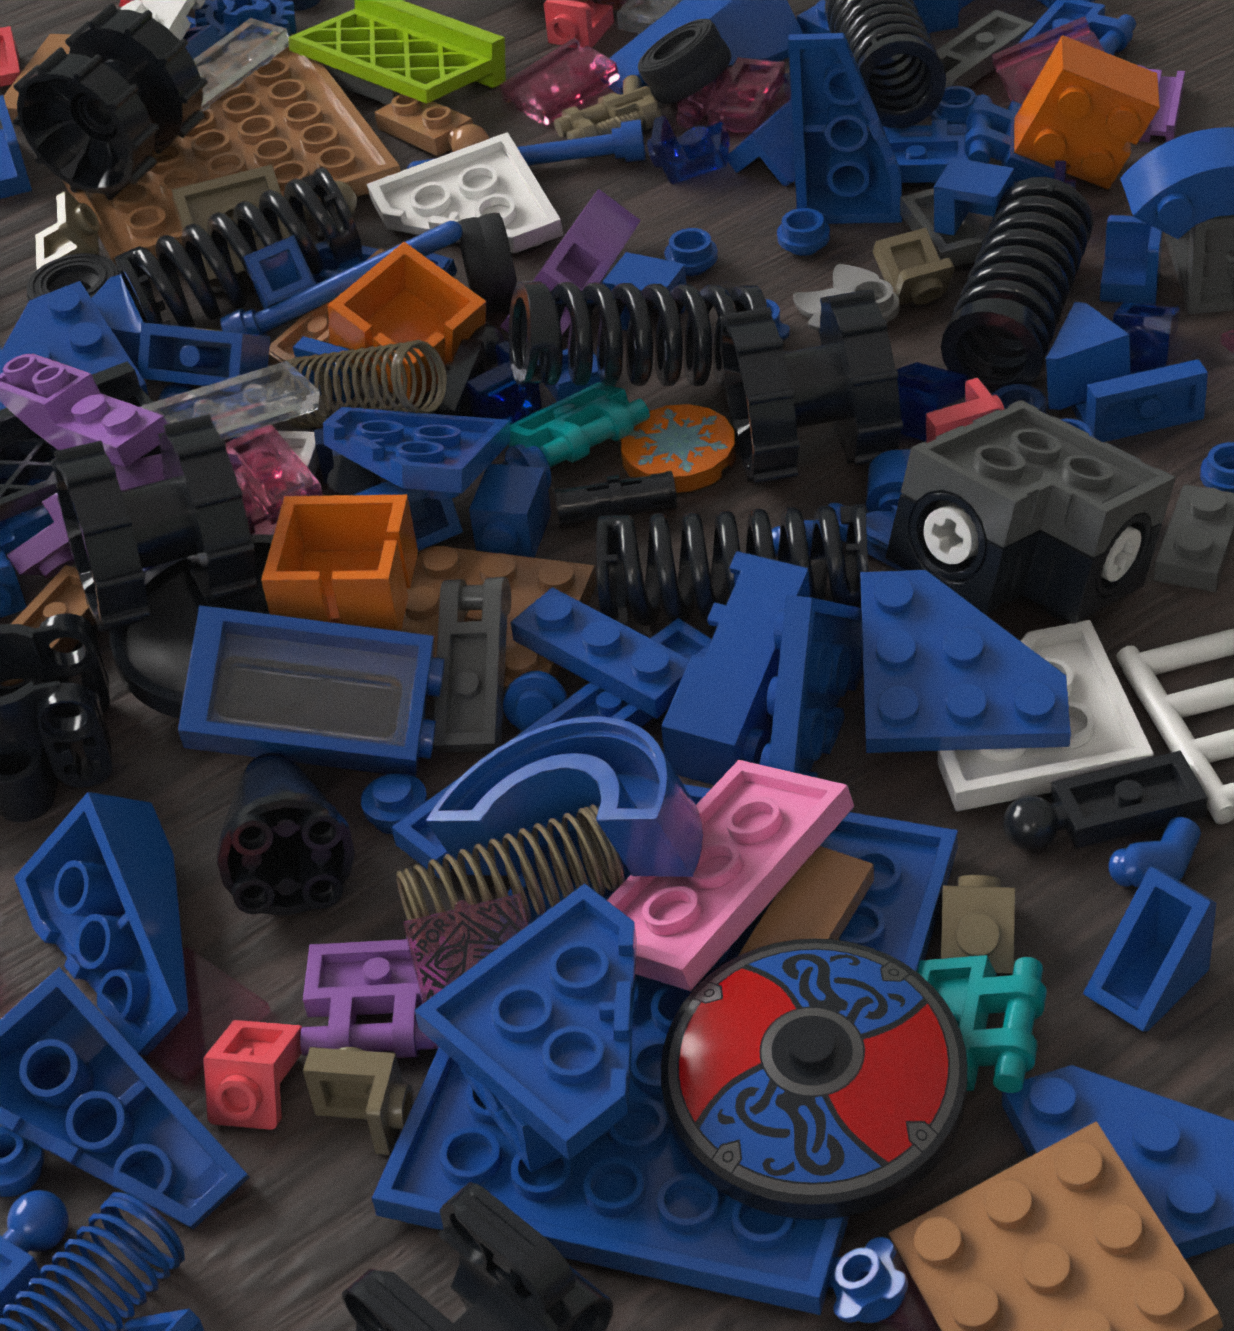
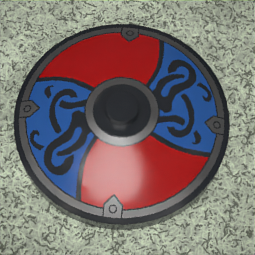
[660,938,968,1219]

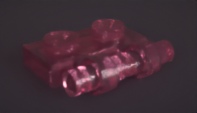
[676,57,785,132]

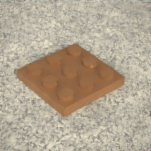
[365,545,597,694]
[888,1121,1223,1331]

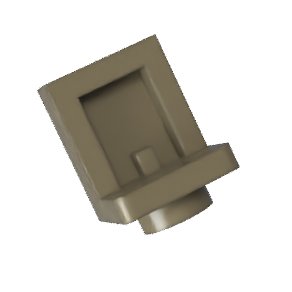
[35,191,100,269]
[873,228,955,306]
[941,875,1015,977]
[303,1047,413,1155]

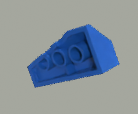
[595,0,803,95]
[788,33,902,224]
[14,792,189,1055]
[0,967,250,1230]

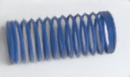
[0,1192,185,1331]

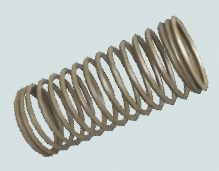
[275,340,447,430]
[396,804,625,957]

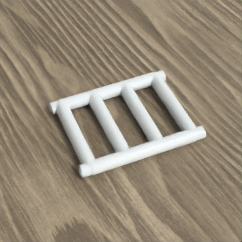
[1116,628,1234,824]

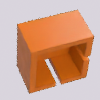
[1014,35,1160,190]
[328,242,486,405]
[261,494,418,631]

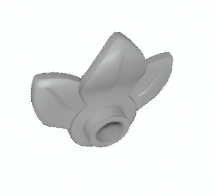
[793,264,899,331]

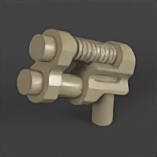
[554,75,661,140]

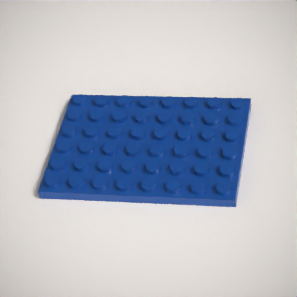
[372,784,958,1315]

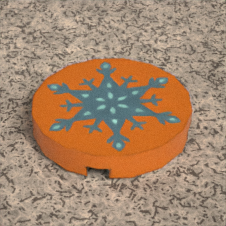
[621,404,736,493]

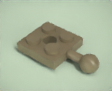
[172,164,357,288]

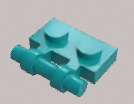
[509,382,650,467]
[917,955,1047,1093]

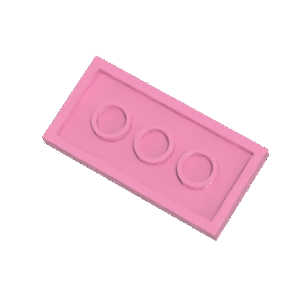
[607,760,854,991]

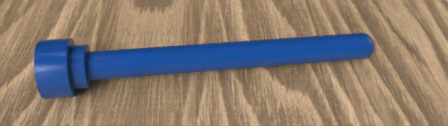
[407,119,646,169]
[220,221,463,336]

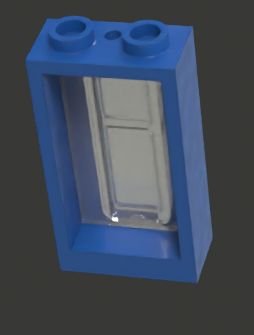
[178,605,445,777]

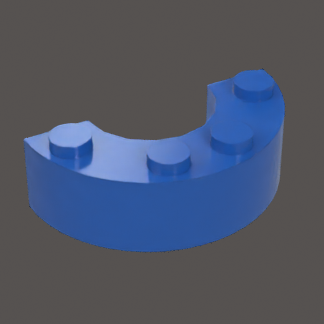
[1120,127,1234,239]
[426,716,703,877]

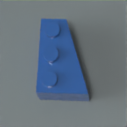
[661,551,810,785]

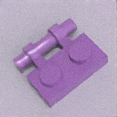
[300,937,452,1058]

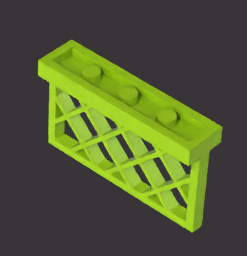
[288,0,506,104]

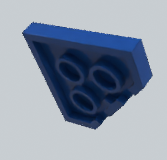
[0,281,149,410]
[323,407,510,500]
[860,570,1071,753]
[760,595,863,778]
[414,883,637,1161]
[1002,1065,1234,1259]

